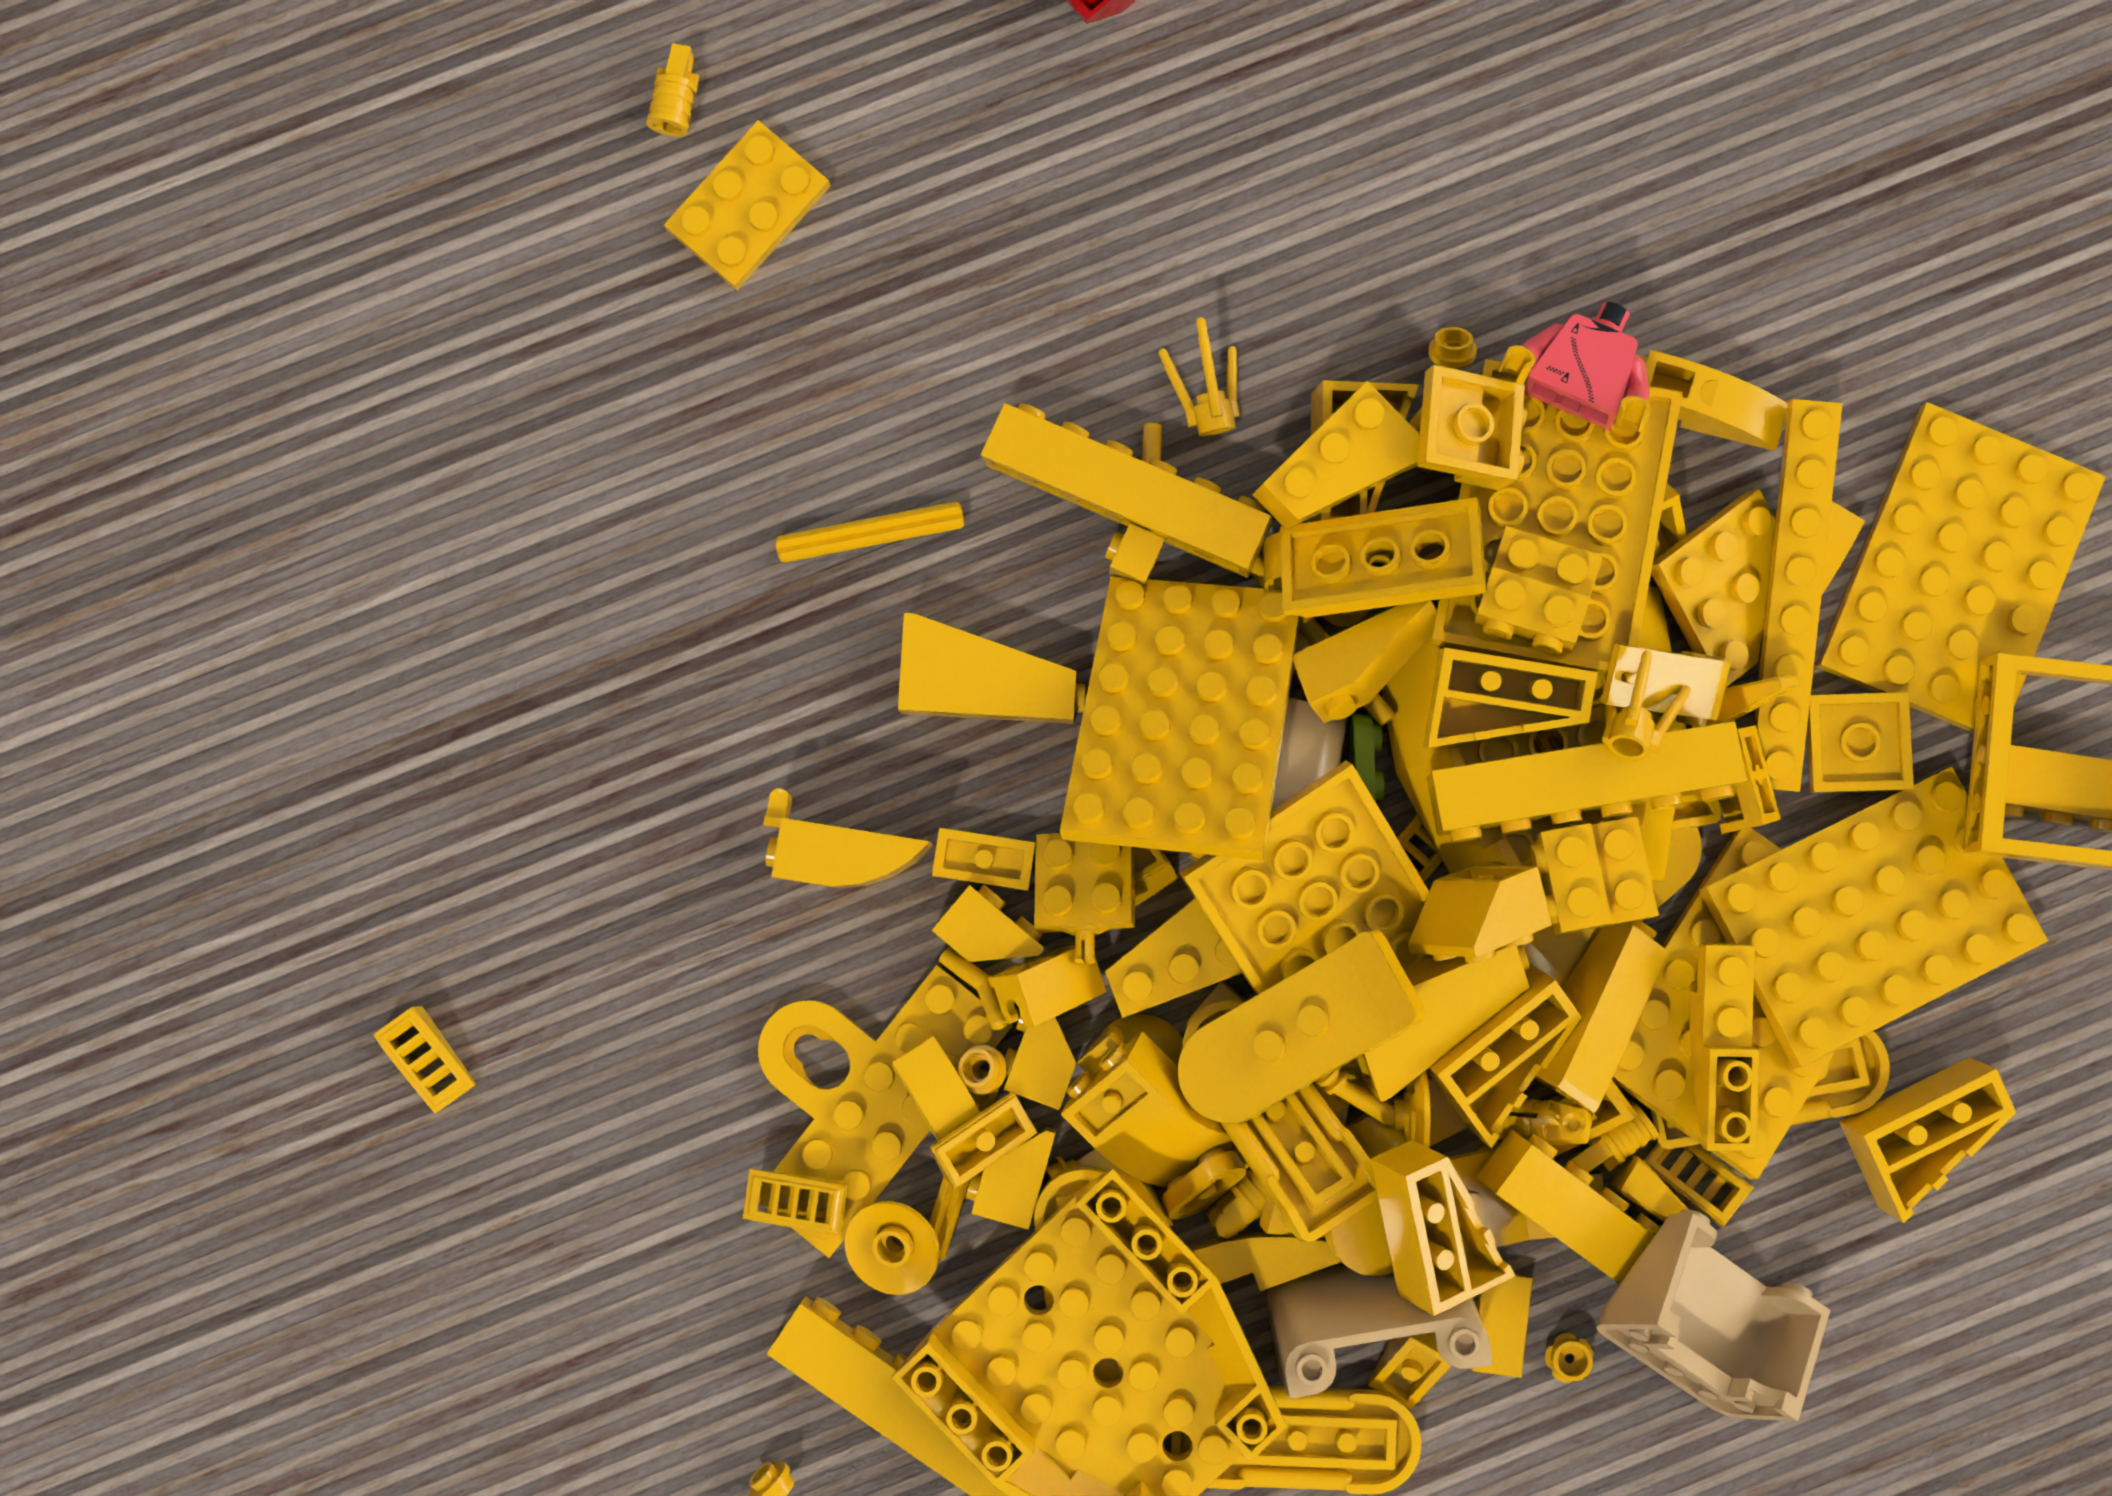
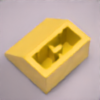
[1408,865,1552,963]

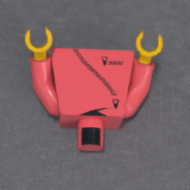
[1497,301,1651,433]

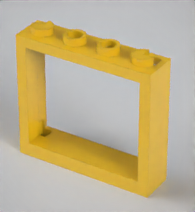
[1963,653,2112,870]

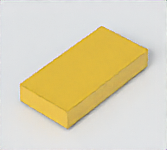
[1470,1274,1533,1378]

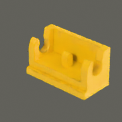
[1719,725,1781,834]
[988,943,1107,1028]

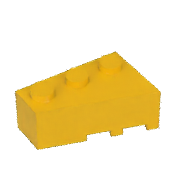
[1252,381,1420,530]
[1423,648,1598,748]
[1426,964,1582,1149]
[1839,1057,2016,1224]
[1370,1140,1516,1316]

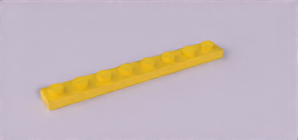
[1753,399,1843,792]

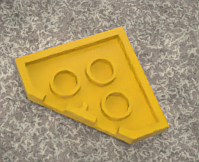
[1651,489,1775,687]

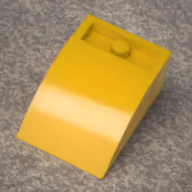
[763,788,935,888]
[1060,1026,1235,1187]

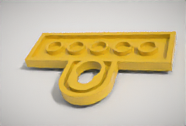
[758,964,1013,1258]

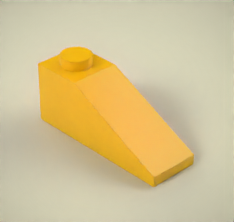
[1293,601,1437,724]

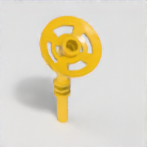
[1316,1067,1431,1148]

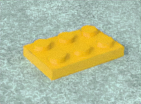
[664,120,831,291]

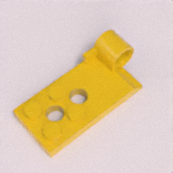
[1263,497,1486,618]

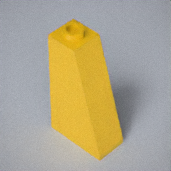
[898,613,1085,724]
[1534,920,1669,1113]
[1355,945,1530,1102]

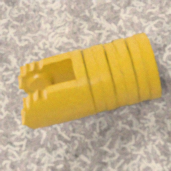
[1206,1166,1268,1240]

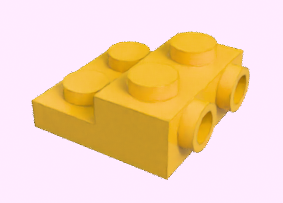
[1417,365,1528,490]
[1474,526,1603,655]
[1530,816,1659,935]

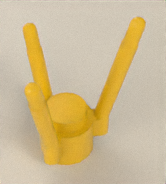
[1158,317,1240,436]
[1602,650,1691,760]

